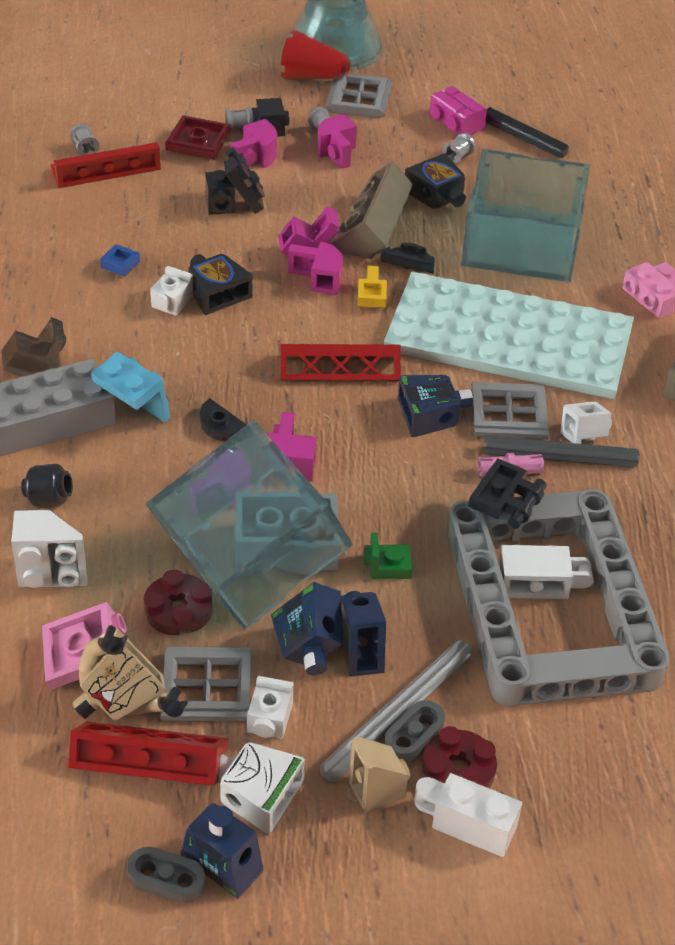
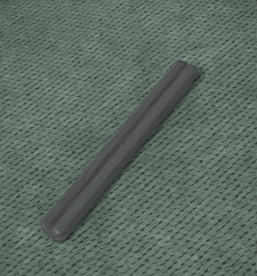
[484,436,640,467]

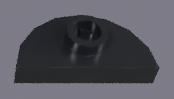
[380,243,435,274]
[200,398,252,441]

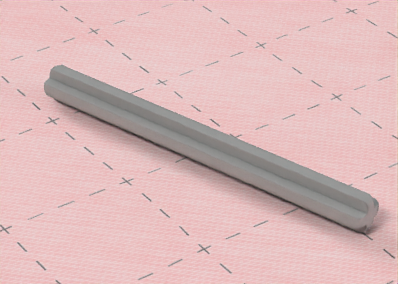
[320,640,472,783]

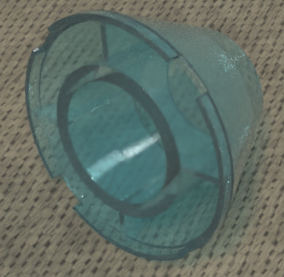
[289,0,382,70]

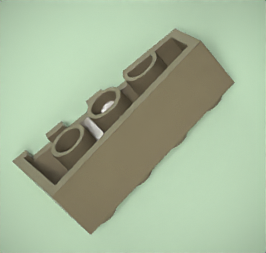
[331,161,413,258]

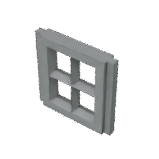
[326,73,392,118]
[471,382,549,439]
[161,647,251,721]

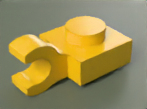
[357,265,387,308]

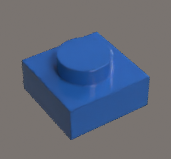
[100,244,140,277]

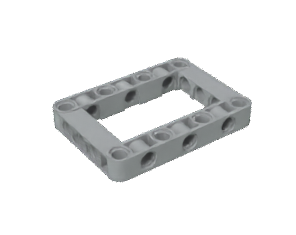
[447,489,670,707]

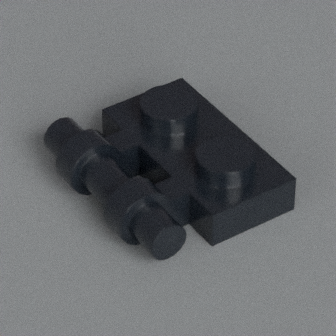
[224,147,265,214]
[468,458,547,529]

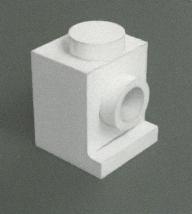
[150,266,193,316]
[560,401,612,444]
[247,676,294,739]

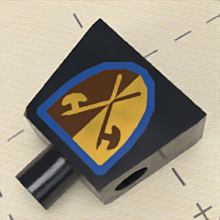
[405,153,466,209]
[188,254,252,315]

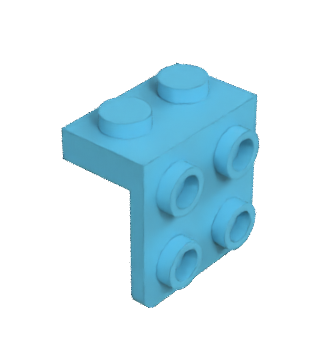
[91,351,170,422]

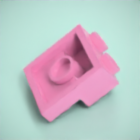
[622,262,675,319]
[42,602,126,689]

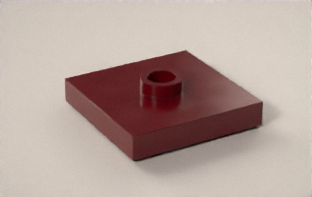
[165,115,231,160]

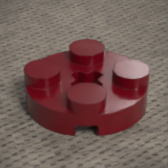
[144,569,213,635]
[421,726,497,789]

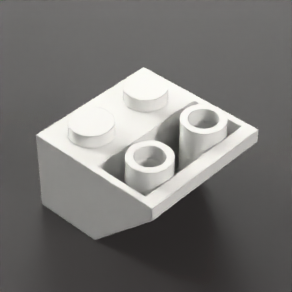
[11,510,88,588]

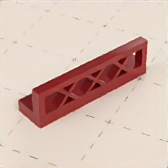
[50,142,161,188]
[280,344,401,381]
[68,722,229,786]

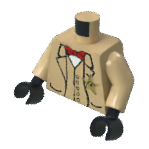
[72,625,188,720]

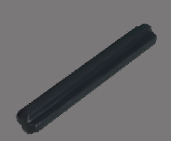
[485,107,569,158]

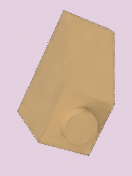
[349,737,410,813]

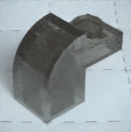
[1,317,66,377]

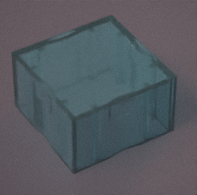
[461,149,590,282]
[145,420,353,631]

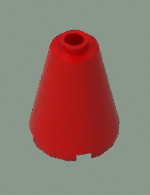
[281,30,351,80]

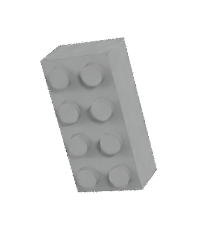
[0,359,116,456]

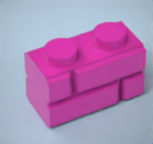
[430,86,487,135]

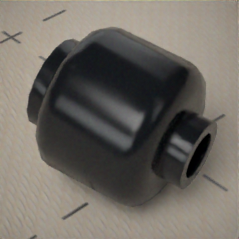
[21,464,73,508]

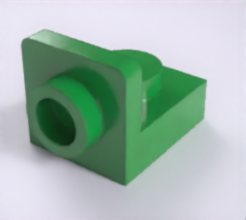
[363,533,412,579]

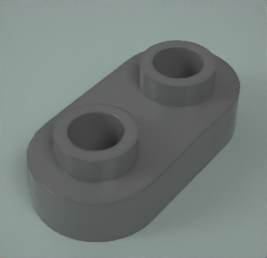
[385,701,445,762]
[127,847,205,903]

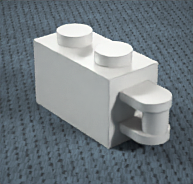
[499,545,594,599]
[414,773,523,858]

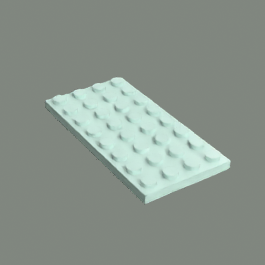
[384,272,634,400]

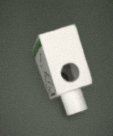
[219,742,305,835]

